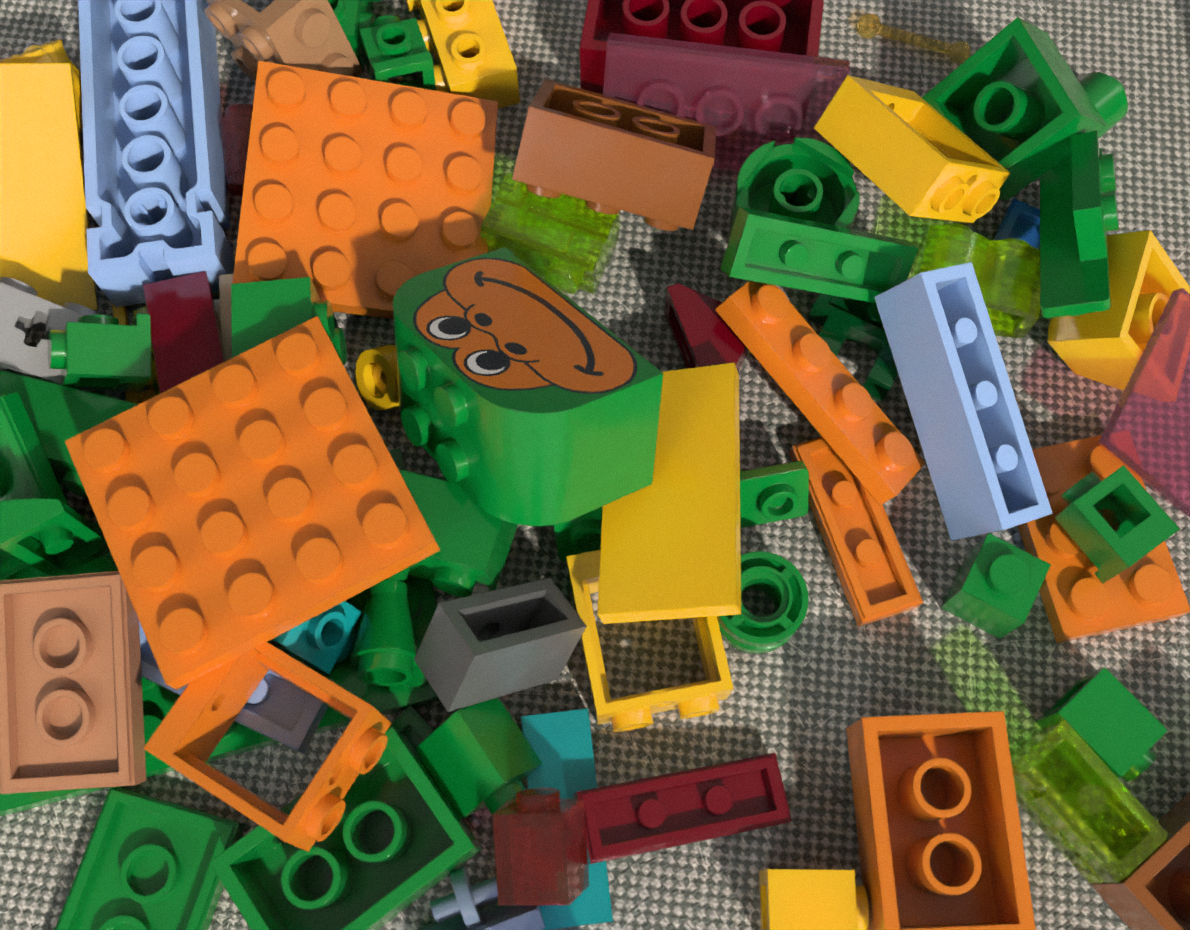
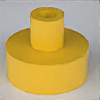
[355,345,399,411]

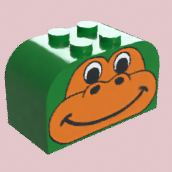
[393,247,663,526]

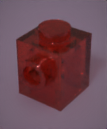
[492,788,589,905]

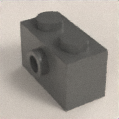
[414,578,587,712]

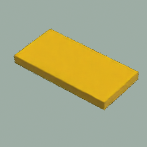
[0,63,98,311]
[597,363,741,624]

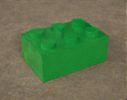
[209,727,484,930]

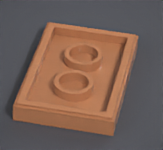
[0,571,146,794]

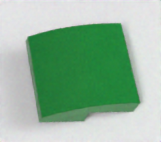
[0,498,110,580]

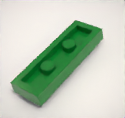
[720,207,919,303]

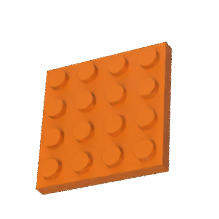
[232,61,498,319]
[65,316,440,690]

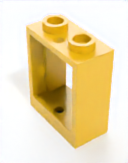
[814,75,1011,223]
[566,550,734,732]

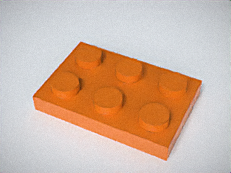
[1017,430,1190,644]

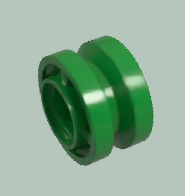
[717,551,809,654]

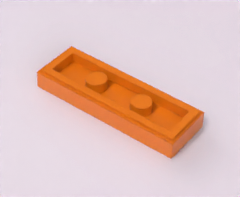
[789,437,924,627]

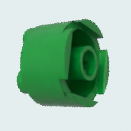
[730,138,860,235]

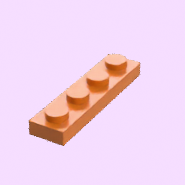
[715,281,926,505]

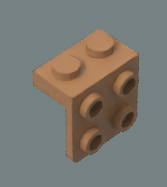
[204,0,364,81]

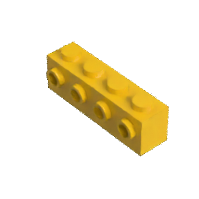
[405,0,520,109]

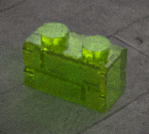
[480,173,620,294]
[1010,719,1169,884]

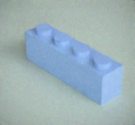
[874,262,1053,541]

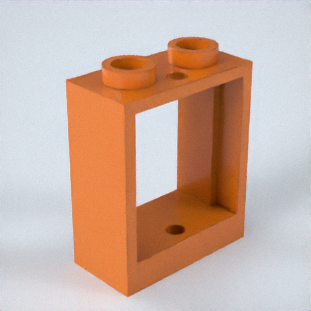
[143,642,392,852]

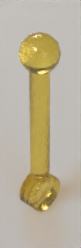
[857,13,971,63]

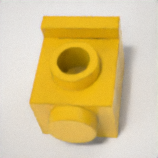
[759,869,869,930]

